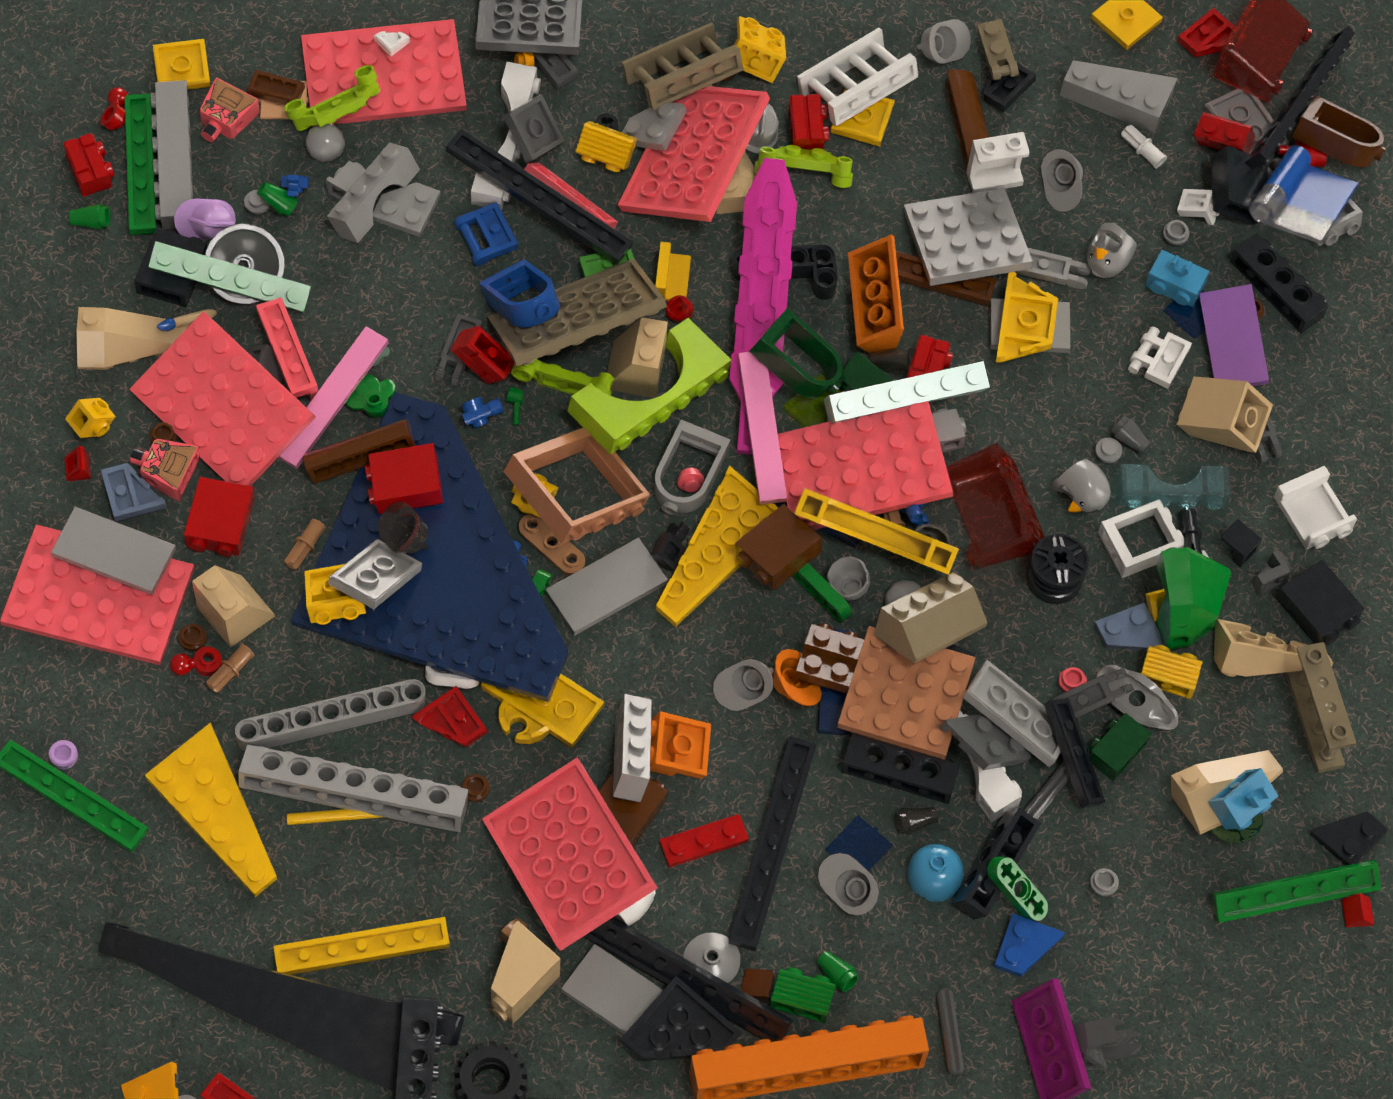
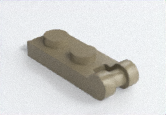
[977,19,1019,81]

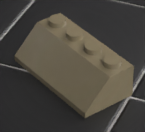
[874,572,987,664]

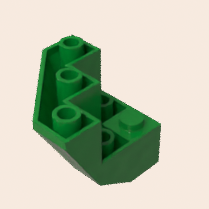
[1156,547,1231,649]

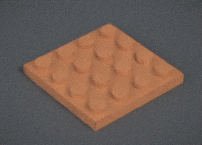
[837,626,976,760]

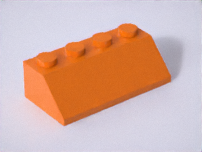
[848,235,904,356]

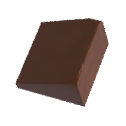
[741,968,775,1004]

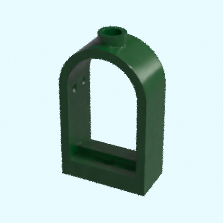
[749,308,842,399]

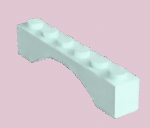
[823,361,990,424]

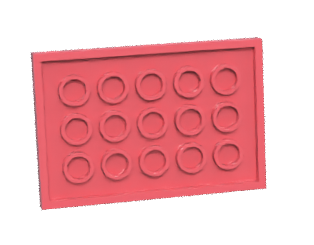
[301,19,467,127]
[618,86,770,222]
[130,311,316,486]
[778,401,953,530]
[0,524,195,666]
[482,757,658,951]

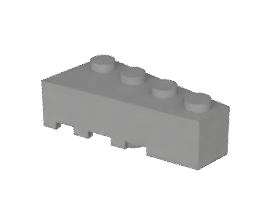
[1060,60,1177,133]

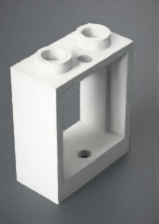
[1098,499,1184,578]

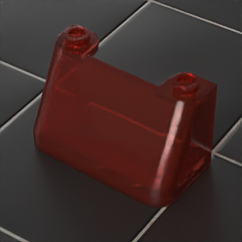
[1213,0,1314,102]
[946,443,1045,568]

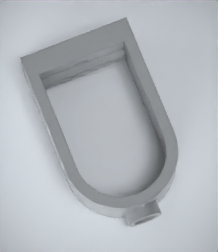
[654,420,731,515]

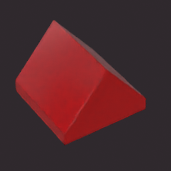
[64,446,91,482]
[1341,893,1374,928]

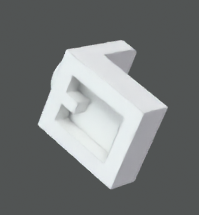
[1177,189,1220,225]

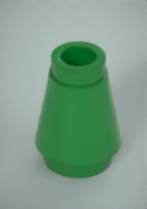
[257,181,298,216]
[69,203,111,230]
[817,951,859,992]

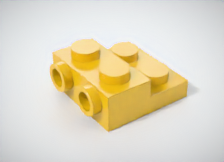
[305,564,366,625]

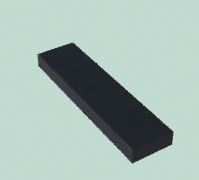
[1044,698,1105,808]

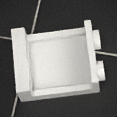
[966,132,1029,193]
[1274,466,1357,550]

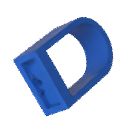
[479,259,560,327]

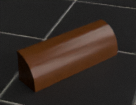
[945,69,989,170]
[303,418,416,484]

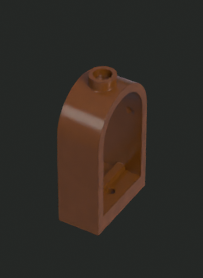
[1293,95,1386,167]

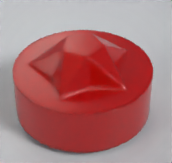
[666,295,694,323]

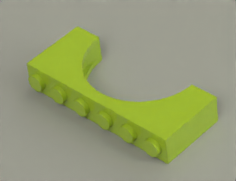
[567,318,731,455]

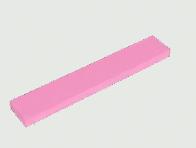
[278,326,389,469]
[738,352,787,504]

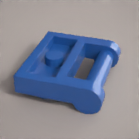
[454,202,518,266]

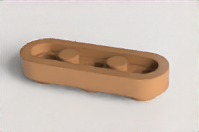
[519,514,585,576]

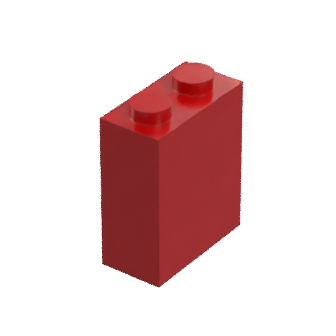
[365,443,444,514]
[184,477,255,557]

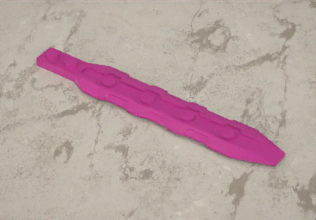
[729,158,797,455]

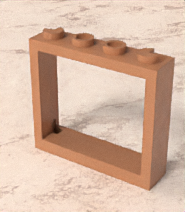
[504,428,650,544]

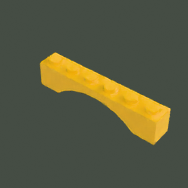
[795,488,959,575]

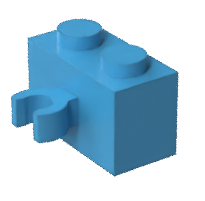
[1145,250,1210,308]
[1208,768,1278,830]

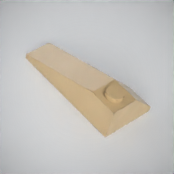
[716,152,756,214]
[77,307,189,370]
[1214,619,1333,677]
[1171,750,1283,835]

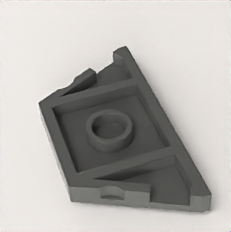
[940,714,1031,770]

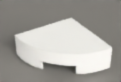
[374,31,410,57]

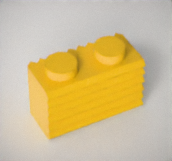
[576,121,638,172]
[1140,645,1203,699]

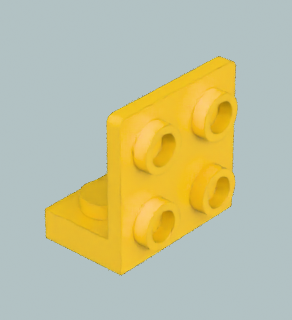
[734,16,786,83]

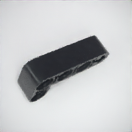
[732,244,838,300]

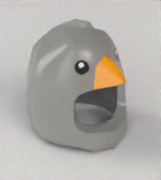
[1087,223,1137,278]
[1051,459,1111,512]

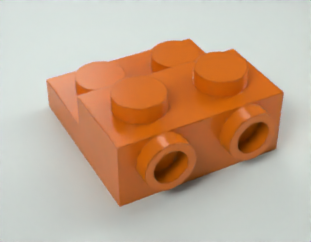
[650,711,711,779]

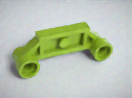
[284,65,381,131]
[754,145,853,188]
[511,359,614,396]

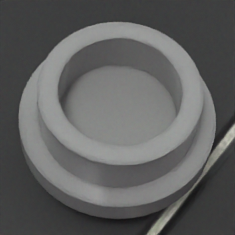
[244,190,270,215]
[1163,220,1189,246]
[1095,438,1122,463]
[1090,868,1119,896]

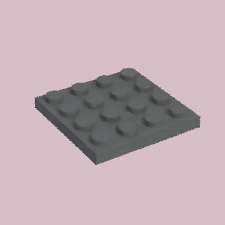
[476,0,583,55]

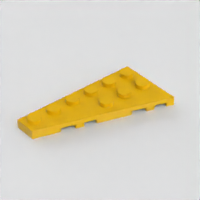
[656,465,778,627]
[145,723,277,897]

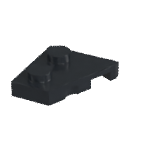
[984,63,1036,112]
[1310,811,1388,866]

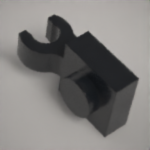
[651,522,690,571]

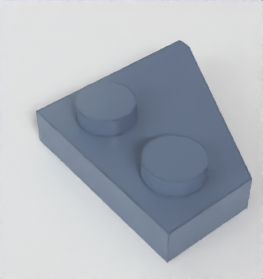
[101,463,166,522]
[1094,603,1163,651]

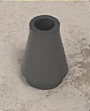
[1111,415,1151,454]

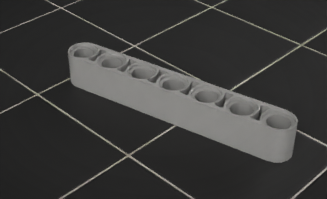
[235,679,426,751]

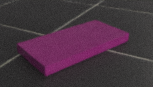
[1012,979,1091,1099]

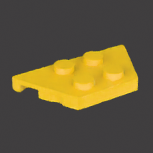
[996,272,1058,363]

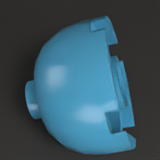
[907,844,964,902]

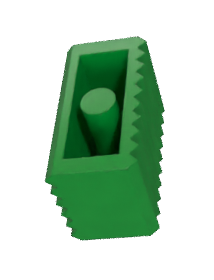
[770,967,836,1023]

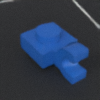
[281,175,310,196]

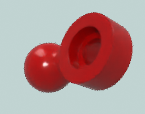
[100,87,128,131]
[170,646,222,676]

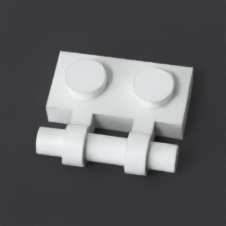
[1128,327,1192,389]

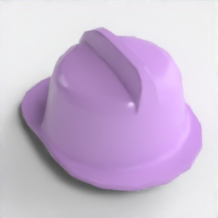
[174,198,236,241]

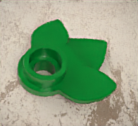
[345,374,396,417]

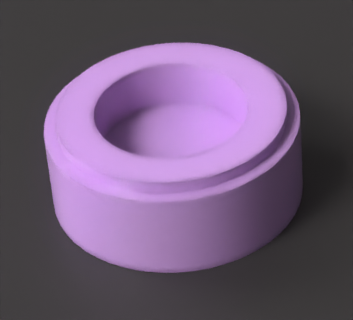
[49,740,78,769]

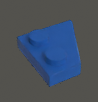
[994,914,1065,977]

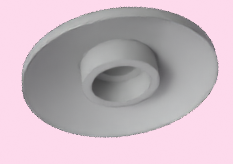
[683,933,740,983]

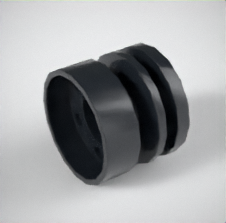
[1026,534,1089,605]

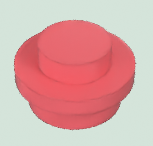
[677,468,705,492]
[1059,667,1087,692]

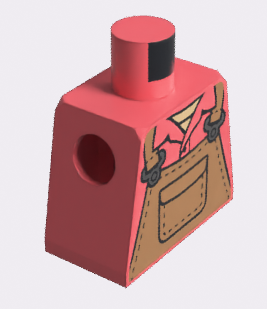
[200,77,260,142]
[130,439,200,501]

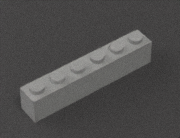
[151,80,193,229]

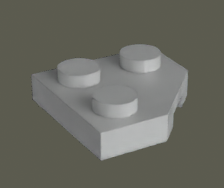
[622,102,687,151]
[373,182,440,237]

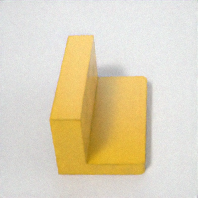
[655,242,691,301]

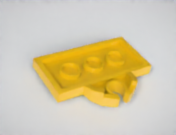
[481,674,604,748]

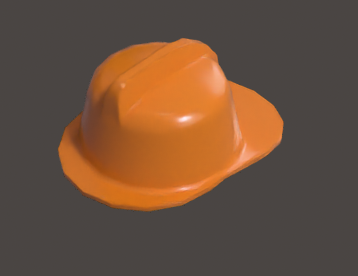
[772,649,822,706]

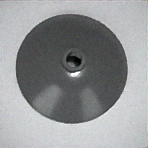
[205,224,284,304]

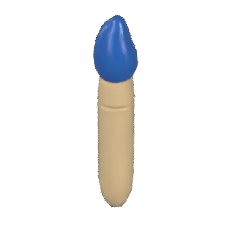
[157,309,217,331]

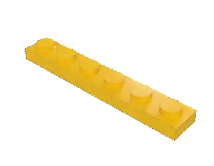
[274,917,450,975]

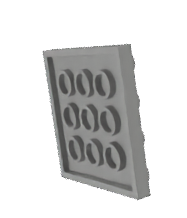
[904,188,1033,286]

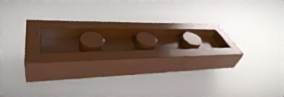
[896,251,997,306]

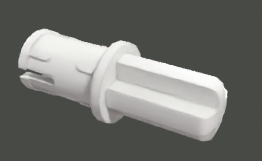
[1121,125,1167,169]

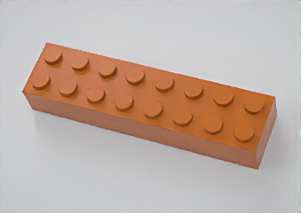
[689,1015,929,1099]

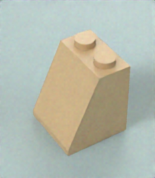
[607,317,668,398]
[1177,377,1273,453]
[192,565,275,648]
[491,921,560,1025]

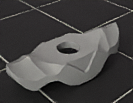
[1096,665,1179,730]

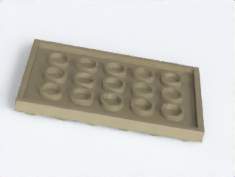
[487,258,667,366]

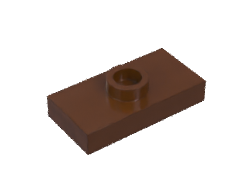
[247,69,305,105]

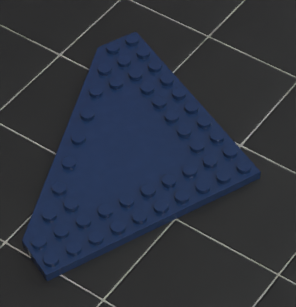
[291,392,569,702]

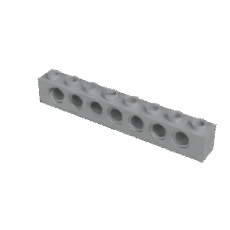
[238,744,469,833]

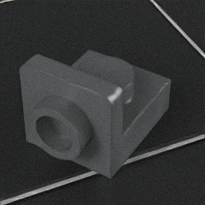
[1253,550,1291,595]

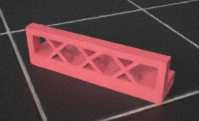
[524,162,618,249]
[256,297,318,402]

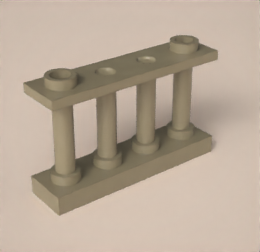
[621,22,744,110]
[1285,642,1357,773]

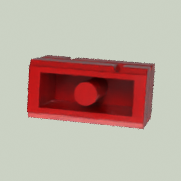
[788,94,829,150]
[1194,112,1255,154]
[63,133,115,197]
[451,325,514,384]
[907,335,953,378]

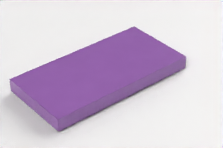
[1199,284,1269,386]

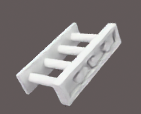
[797,28,918,126]

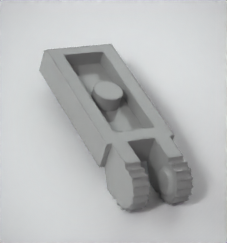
[1015,248,1091,290]

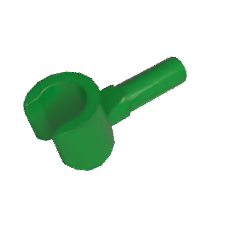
[507,387,524,426]

